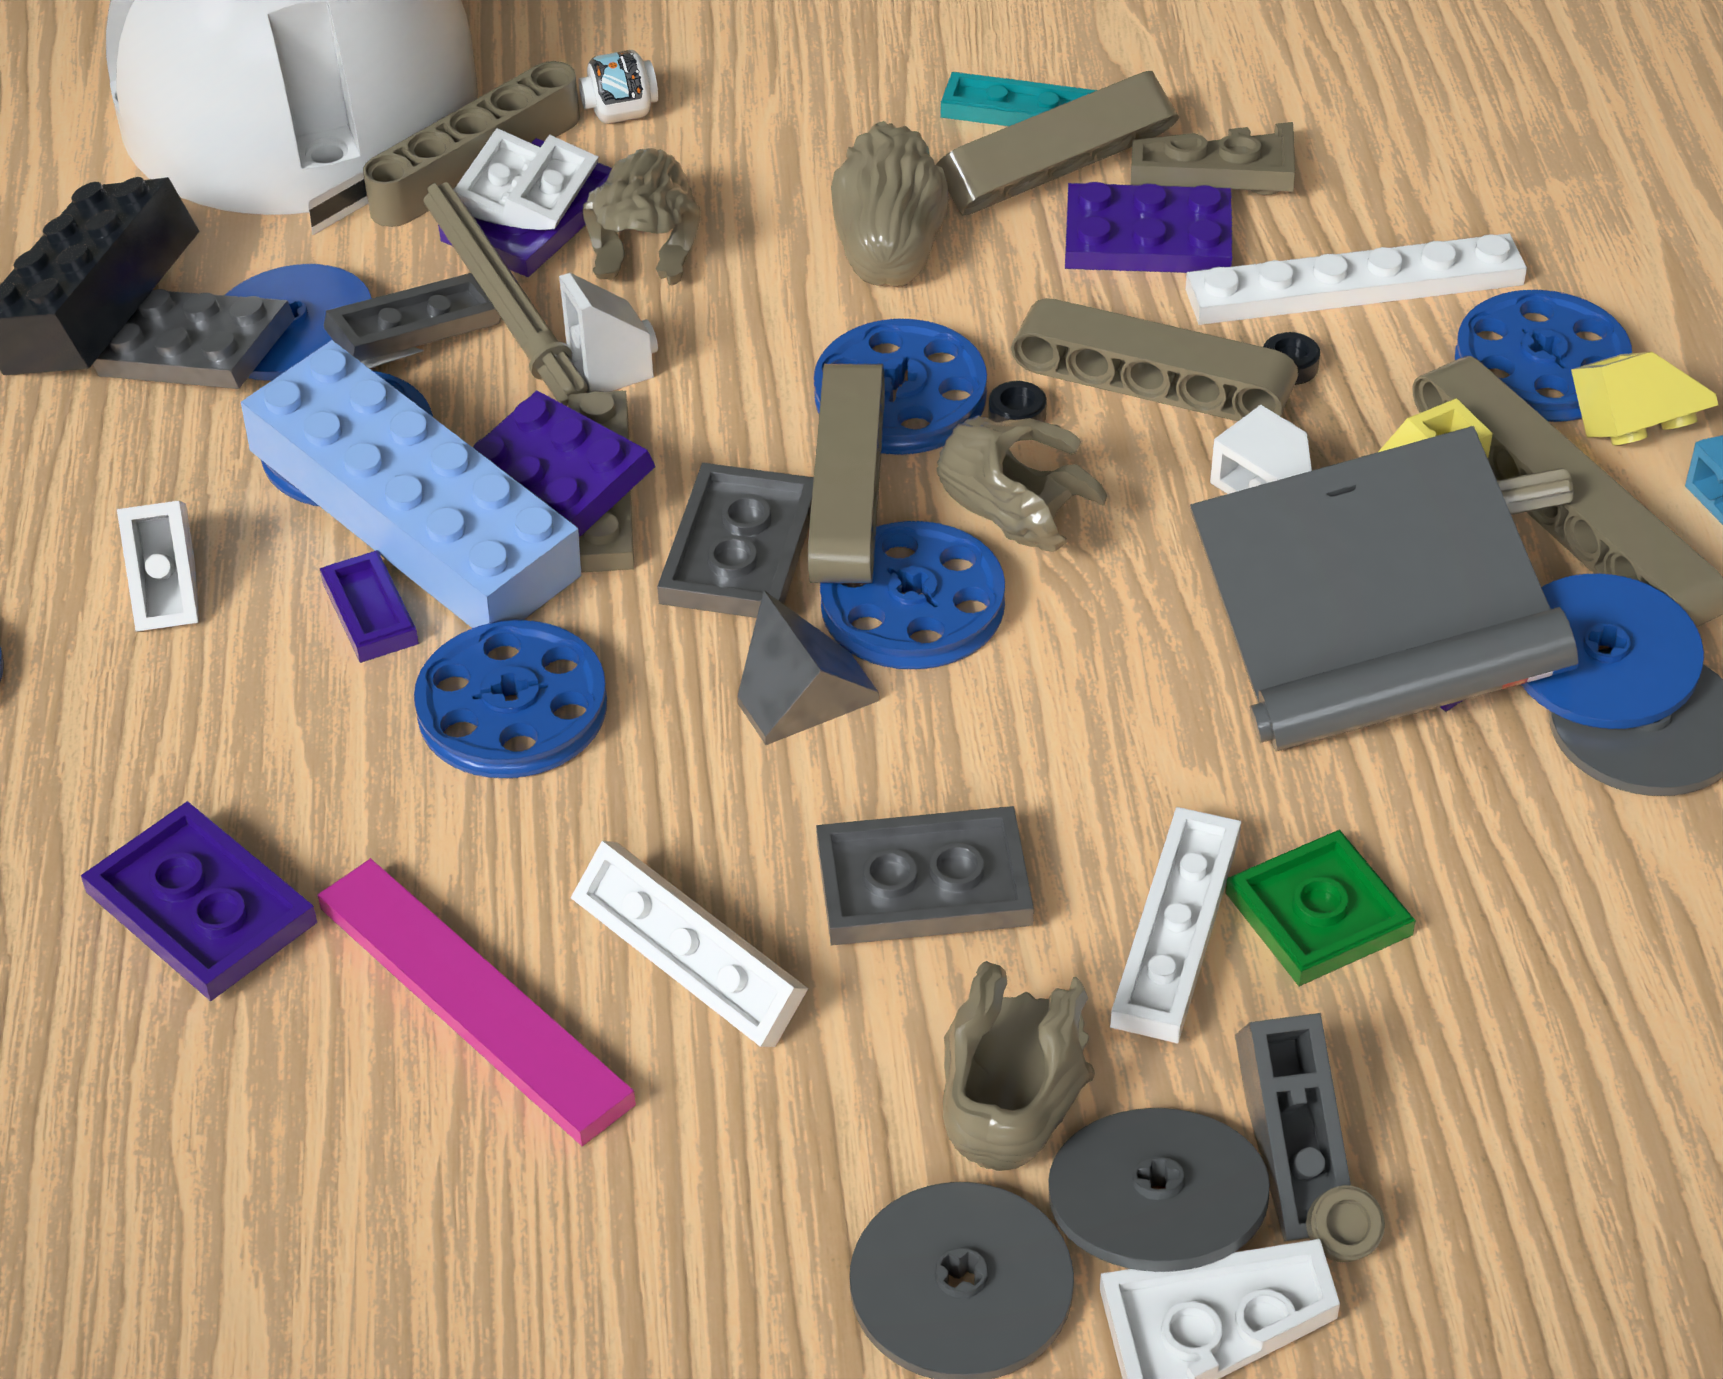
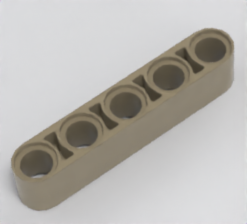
[363,61,580,227]
[936,71,1179,215]
[1011,298,1298,421]
[808,364,885,583]

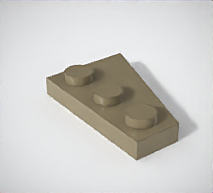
[1131,122,1295,195]

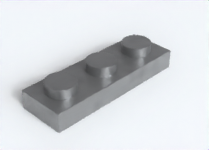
[324,273,500,362]

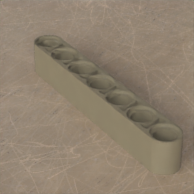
[1412,356,1723,627]

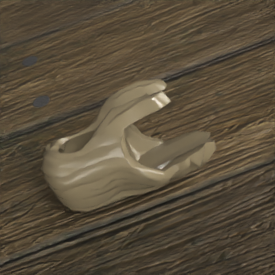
[831,121,948,287]
[583,148,700,285]
[937,415,1107,552]
[943,961,1095,1171]

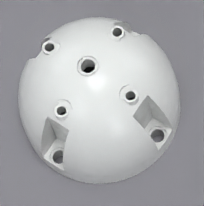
[106,0,478,215]

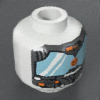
[578,50,658,124]

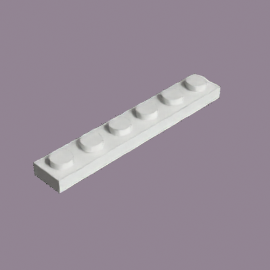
[1185,233,1527,325]

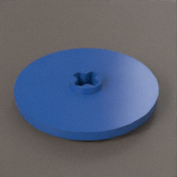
[224,264,372,381]
[1521,573,1704,729]

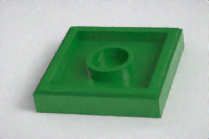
[1225,829,1416,987]

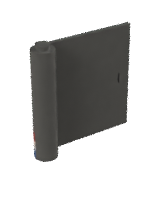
[1190,426,1578,752]

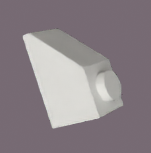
[559,273,658,393]
[1210,405,1312,494]
[117,501,199,632]

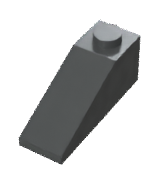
[1235,1013,1351,1242]

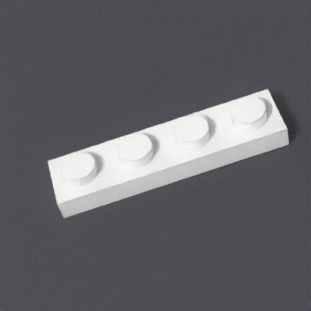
[1110,807,1241,1043]
[571,841,808,1047]

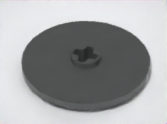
[1549,647,1723,796]
[1048,1108,1269,1272]
[850,1182,1074,1379]

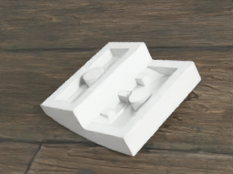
[455,128,599,230]

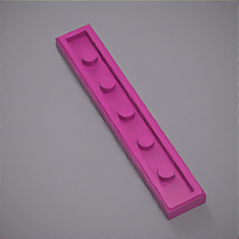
[318,858,636,1146]

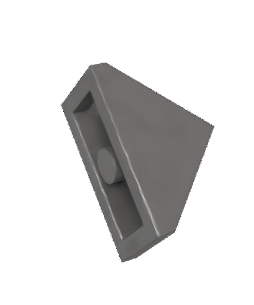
[737,591,879,745]

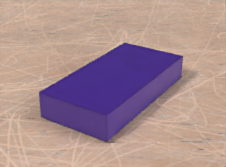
[320,550,419,663]

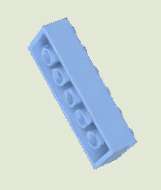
[241,340,581,628]

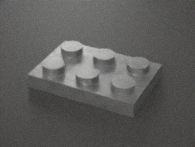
[93,289,295,389]
[657,463,814,618]
[816,806,1034,946]

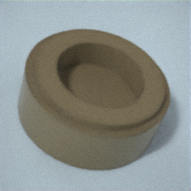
[1306,1185,1385,1262]

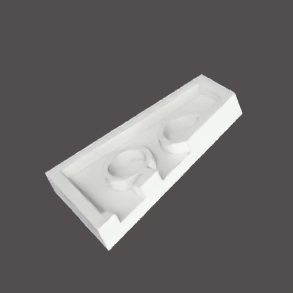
[1100,1239,1340,1379]

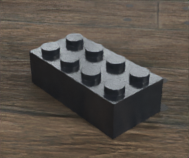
[0,177,200,375]

